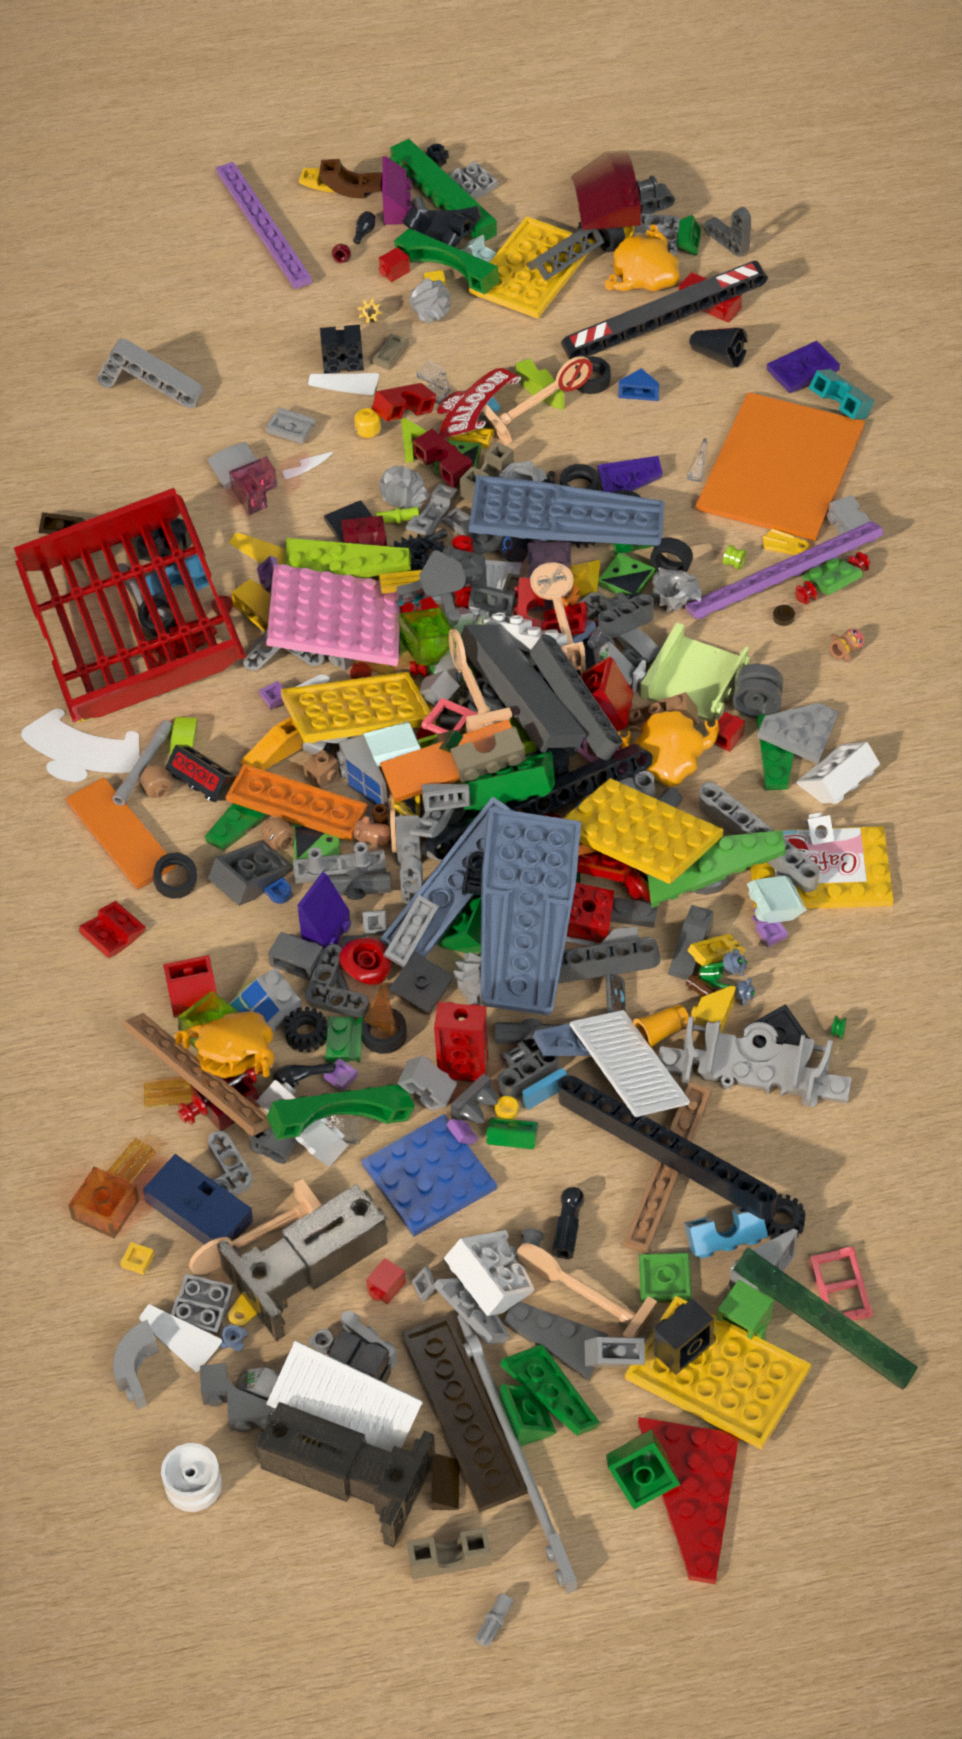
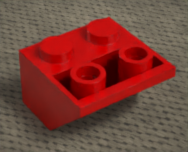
[163,955,220,1018]

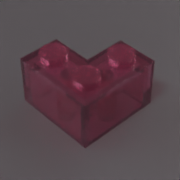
[229,456,277,515]

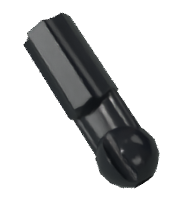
[552,1187,585,1259]

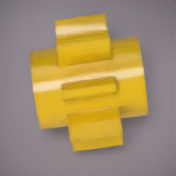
[357,298,382,323]

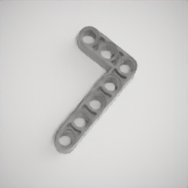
[97,338,204,408]

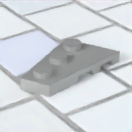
[433,1278,510,1344]

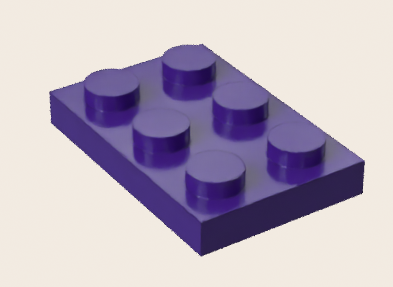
[766,340,840,393]

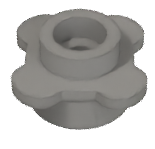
[308,1328,337,1355]

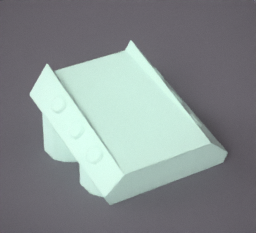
[363,721,421,768]
[747,876,807,923]

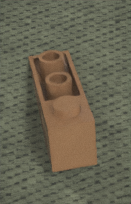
[627,692,698,731]

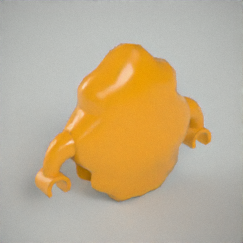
[605,225,680,292]
[618,711,719,787]
[175,1011,275,1078]

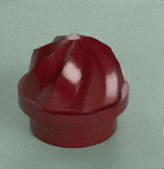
[332,244,351,263]

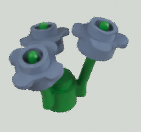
[700,948,755,1006]

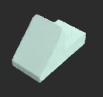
[460,235,497,262]

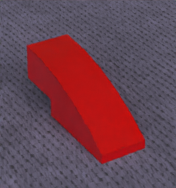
[149,617,217,666]

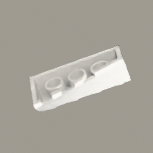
[256,1080,348,1167]

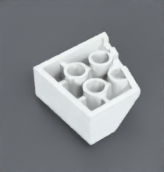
[444,1230,535,1316]

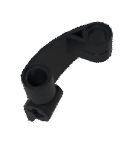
[402,206,481,248]

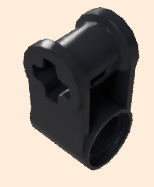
[462,851,484,895]

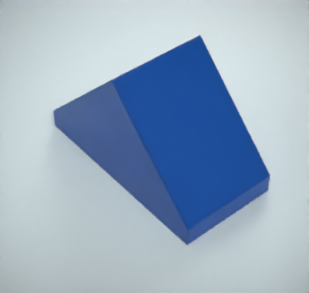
[618,368,660,401]

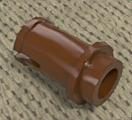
[371,804,389,826]
[685,974,717,997]

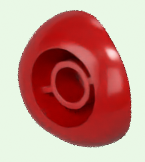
[622,867,651,902]
[339,937,392,985]

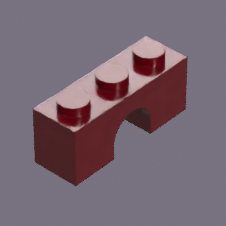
[413,428,473,488]

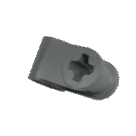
[249,1127,298,1164]

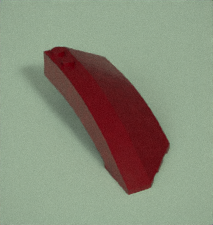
[571,150,641,230]

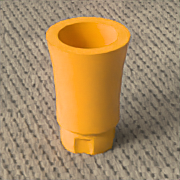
[633,1004,689,1047]

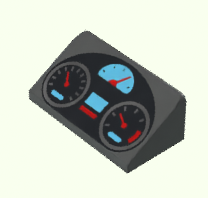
[605,973,626,1013]

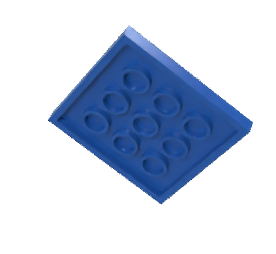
[361,1114,497,1237]

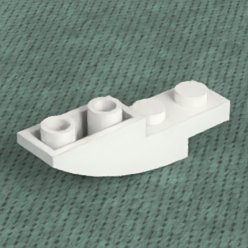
[484,612,567,652]

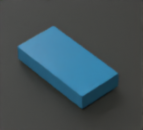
[522,1068,567,1110]

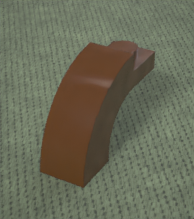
[319,159,382,199]

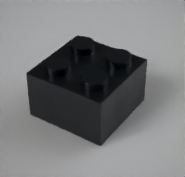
[655,1299,714,1375]

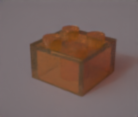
[68,1166,140,1239]

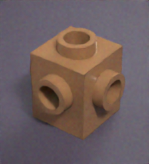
[303,749,340,789]

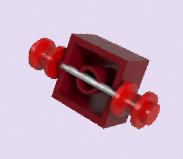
[177,1067,263,1131]

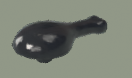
[272,1062,336,1088]

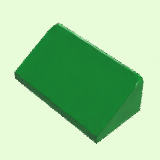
[676,215,702,256]
[486,1117,538,1149]

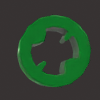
[831,1015,847,1039]

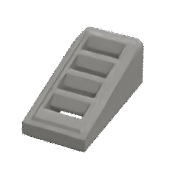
[421,784,470,812]

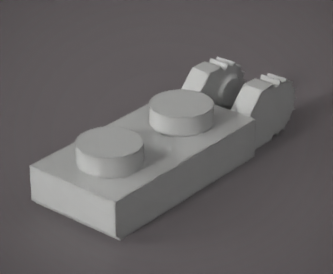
[341,1311,398,1370]

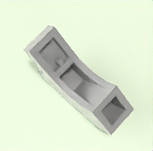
[113,1319,159,1410]

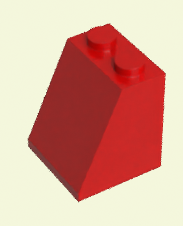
[580,656,634,732]

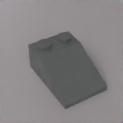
[208,840,294,906]

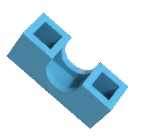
[145,554,209,595]
[684,1208,768,1258]

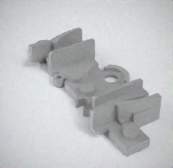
[658,1016,852,1107]

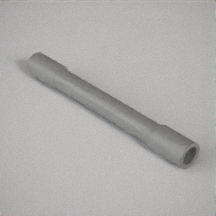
[112,720,173,806]

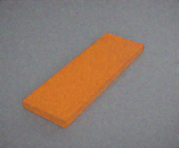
[380,719,512,803]
[226,764,369,842]
[66,777,176,890]

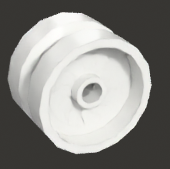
[161,1443,222,1512]

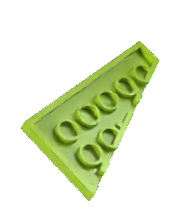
[286,538,411,578]

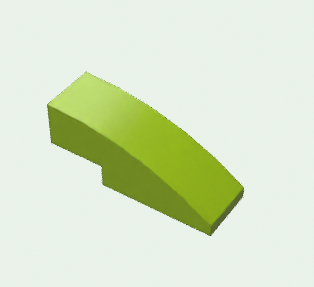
[516,358,565,410]

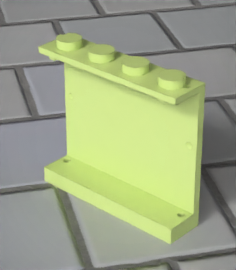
[641,622,751,723]

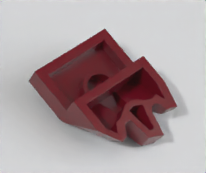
[341,516,387,546]

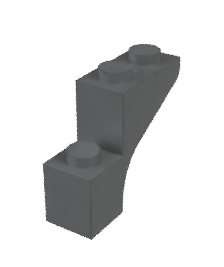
[200,1363,282,1432]

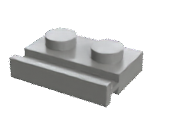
[266,407,316,444]

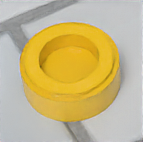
[494,1096,519,1119]

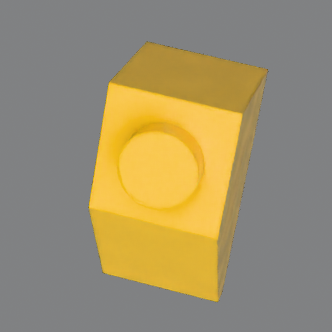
[569,559,600,597]
[690,986,736,1033]

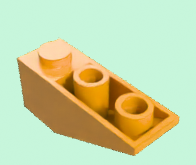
[240,716,303,770]

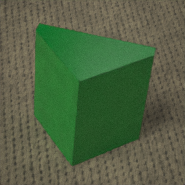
[500,1384,557,1447]

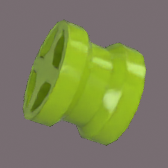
[723,545,747,570]

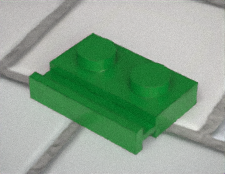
[325,1017,363,1062]

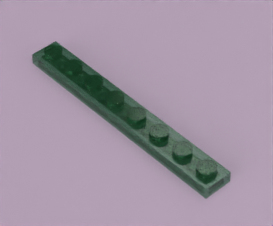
[732,1247,918,1390]

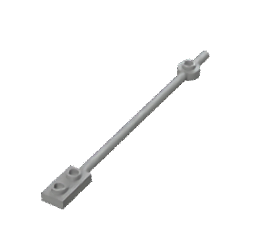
[457,1314,577,1594]

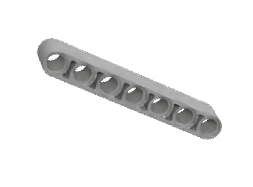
[699,782,820,892]

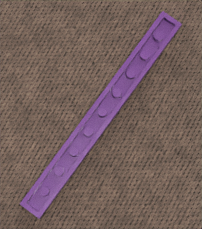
[216,162,312,289]
[685,521,883,619]

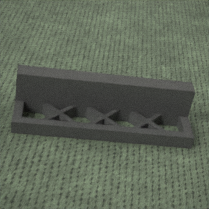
[527,228,604,281]

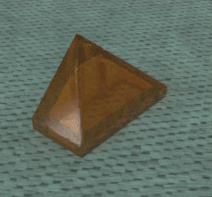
[363,983,396,1036]

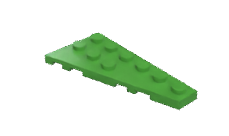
[647,830,785,908]

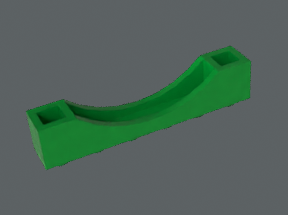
[394,228,500,295]
[267,1084,415,1140]

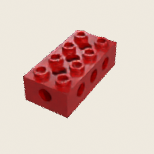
[566,883,614,943]
[434,1002,489,1082]

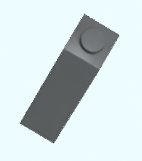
[668,905,714,980]

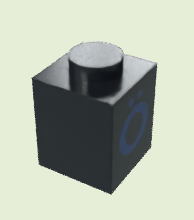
[497,536,534,563]

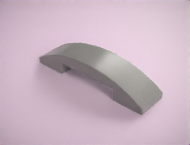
[406,484,458,535]
[410,782,459,838]

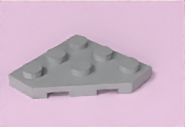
[756,703,838,764]

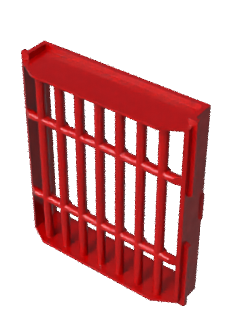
[14,488,246,723]

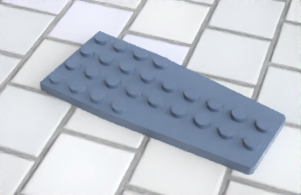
[469,475,665,546]
[480,808,581,1015]

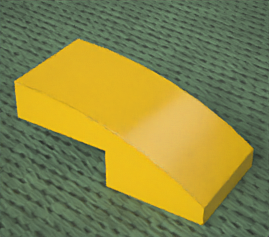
[299,168,335,192]

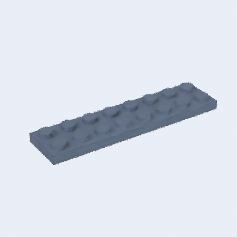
[380,797,513,961]

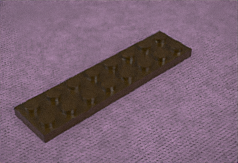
[402,1315,528,1513]

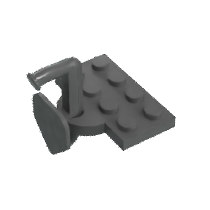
[395,550,483,626]

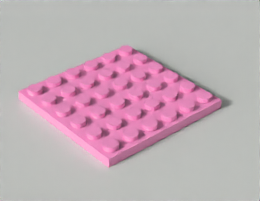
[266,564,400,666]

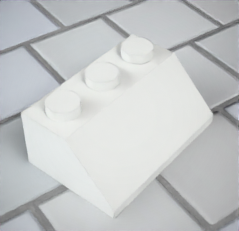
[796,742,880,804]

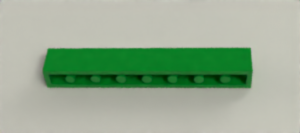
[390,138,497,242]

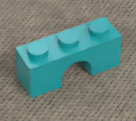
[809,369,875,420]

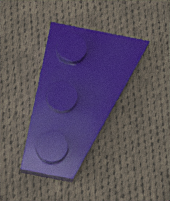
[597,456,663,493]

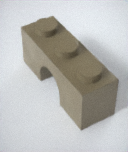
[460,441,514,502]
[450,727,526,782]
[407,1527,492,1579]

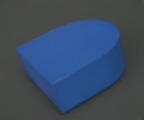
[264,877,292,904]

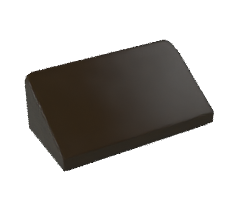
[38,512,85,534]
[432,1454,460,1510]

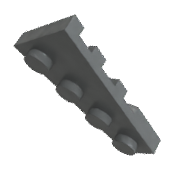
[504,1302,608,1381]

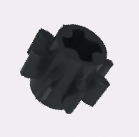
[425,144,449,167]

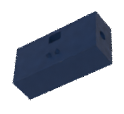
[143,1154,253,1245]

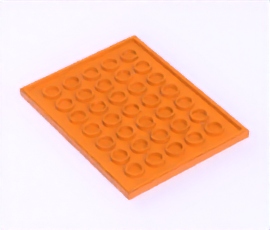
[696,392,865,541]

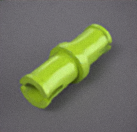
[376,506,419,524]

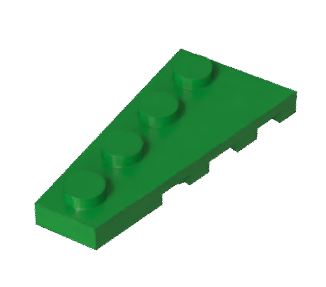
[757,714,794,791]
[205,803,268,851]
[500,1344,600,1436]

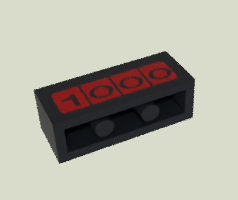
[165,745,237,802]

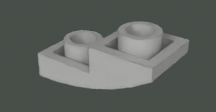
[616,628,661,665]

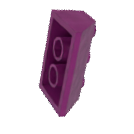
[382,156,411,225]

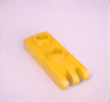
[687,933,746,966]

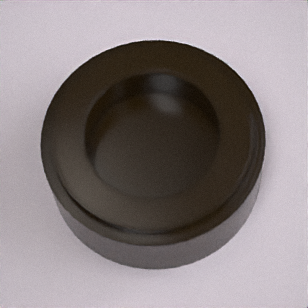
[773,605,795,626]

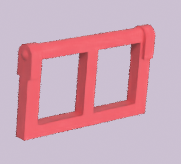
[421,698,478,734]
[810,1247,873,1326]

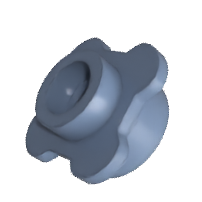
[220,1325,248,1351]

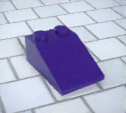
[297,872,352,950]

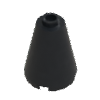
[689,328,748,368]

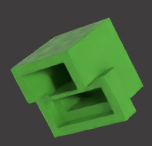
[716,1280,774,1340]

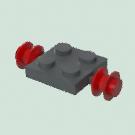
[443,535,487,609]

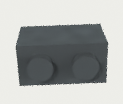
[268,932,323,980]

